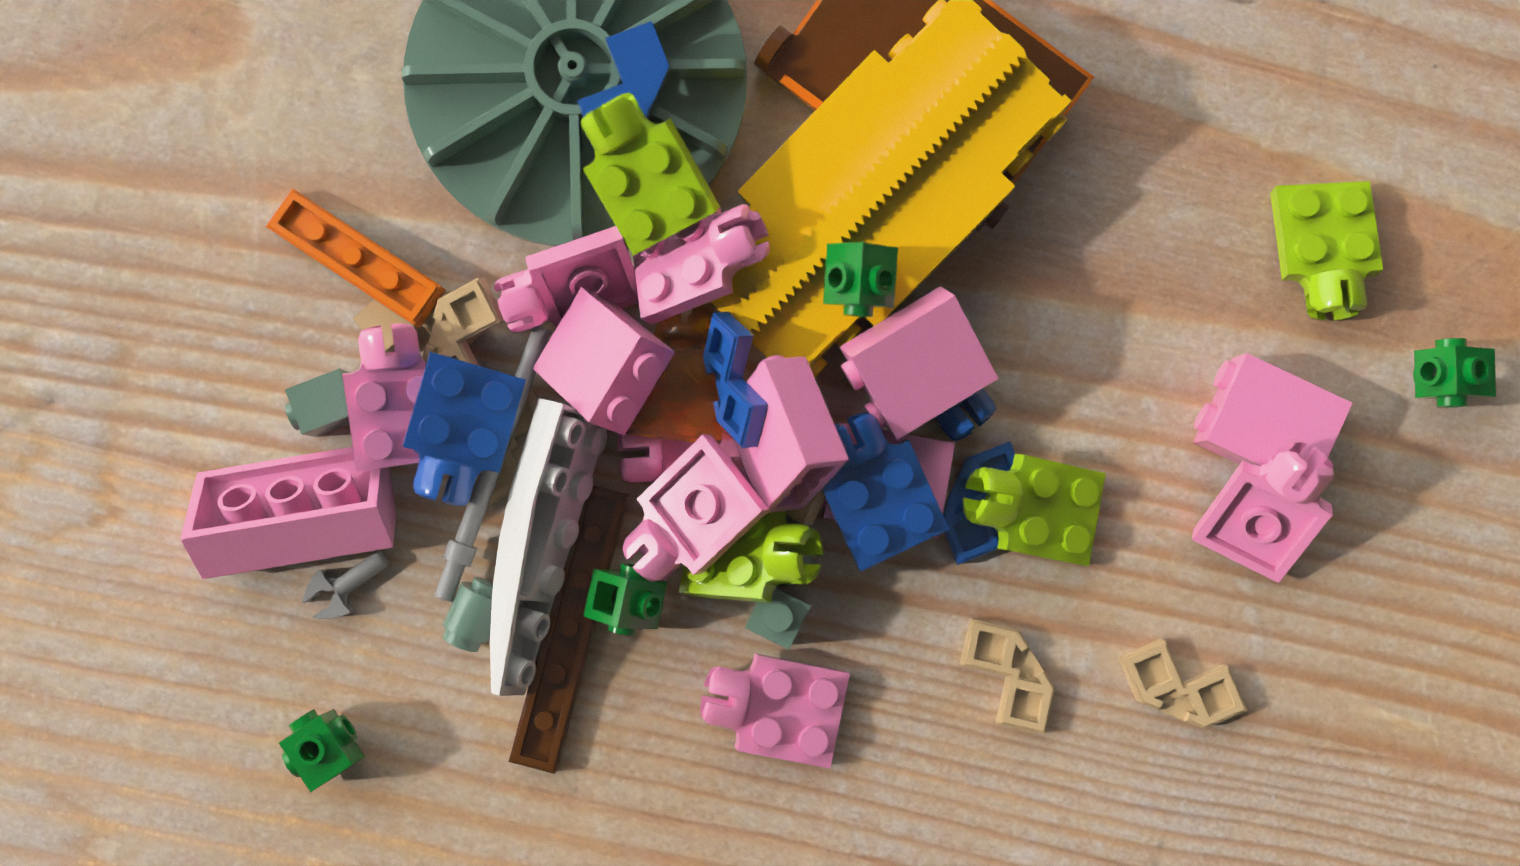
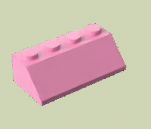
[180,447,396,579]

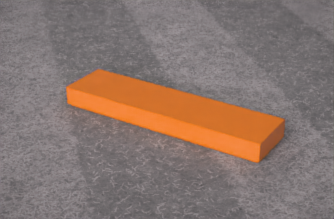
[265,189,446,329]

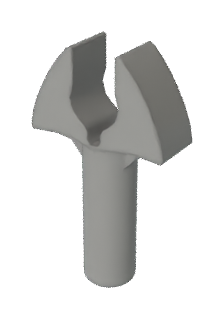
[303,551,389,619]

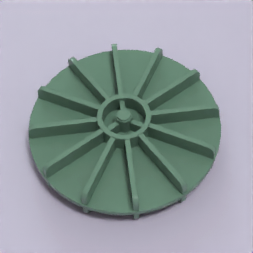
[401,0,747,247]

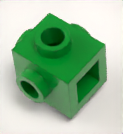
[823,242,898,317]
[1413,338,1496,408]
[584,563,667,636]
[279,709,365,793]

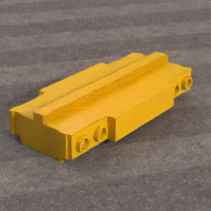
[710,0,1071,378]

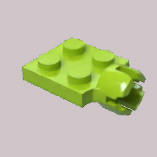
[581,93,720,256]
[1270,181,1383,321]
[962,454,1106,567]
[679,511,823,603]

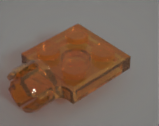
[625,304,723,445]

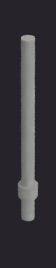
[434,326,552,602]

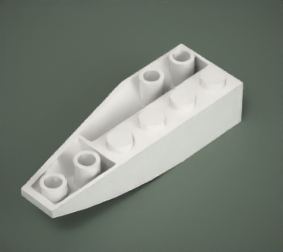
[490,398,607,696]

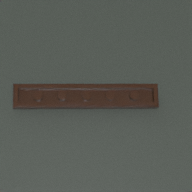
[509,485,630,774]

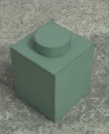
[285,368,350,437]
[745,586,811,650]

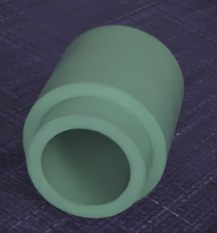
[442,577,493,652]

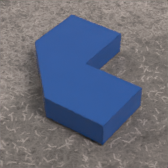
[577,21,670,120]
[703,312,768,448]
[943,441,1015,565]

